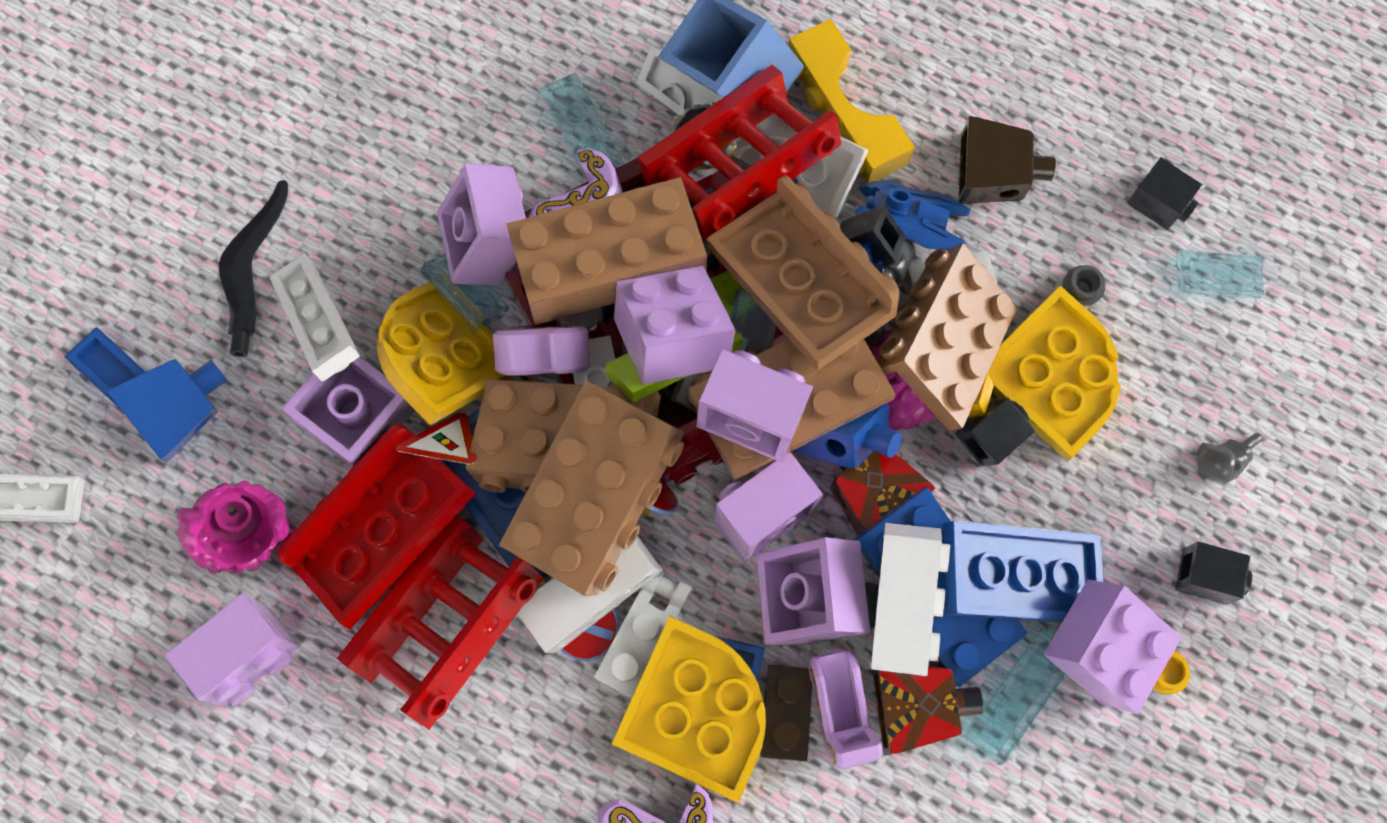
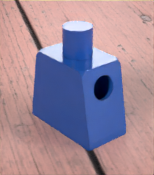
[107,359,228,462]
[792,403,902,469]

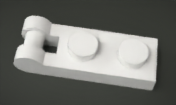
[594,571,693,699]

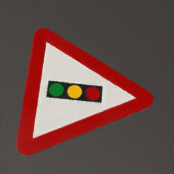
[396,413,477,464]

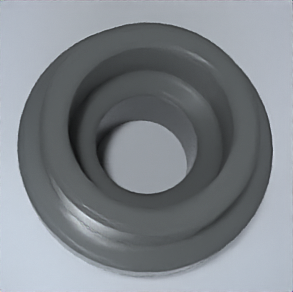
[1063,265,1106,306]

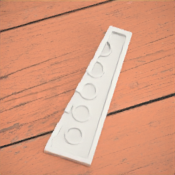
[636,45,869,219]

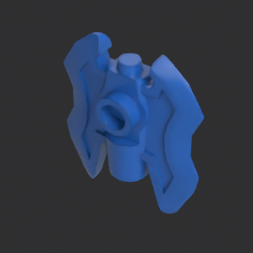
[855,180,971,250]

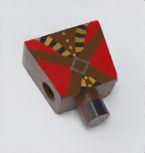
[829,451,936,536]
[872,667,983,756]

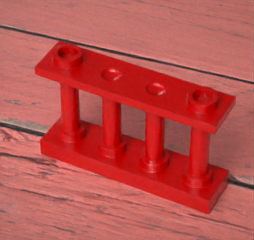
[637,64,842,241]
[336,515,544,730]

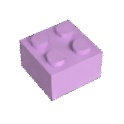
[437,163,526,285]
[614,265,735,385]
[696,349,813,463]
[281,357,415,468]
[713,452,823,563]
[756,537,871,645]
[1043,580,1182,714]
[164,593,299,707]

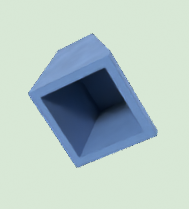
[658,0,805,96]

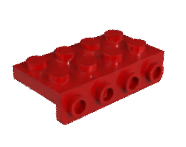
[275,423,476,630]

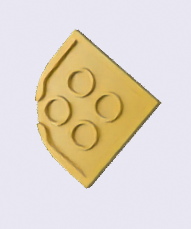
[376,278,518,425]
[988,286,1121,462]
[612,615,766,803]

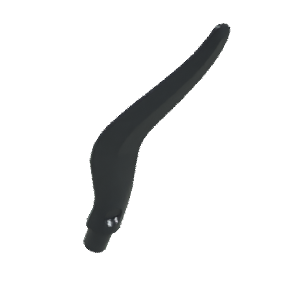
[219,180,288,357]

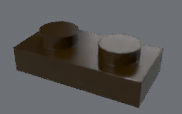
[760,664,812,762]

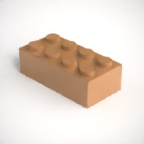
[506,177,707,325]

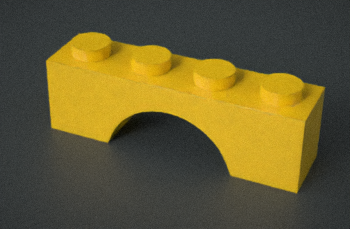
[788,19,915,184]

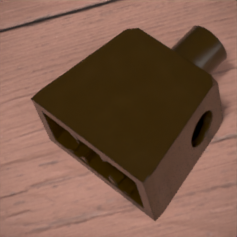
[958,116,1056,204]

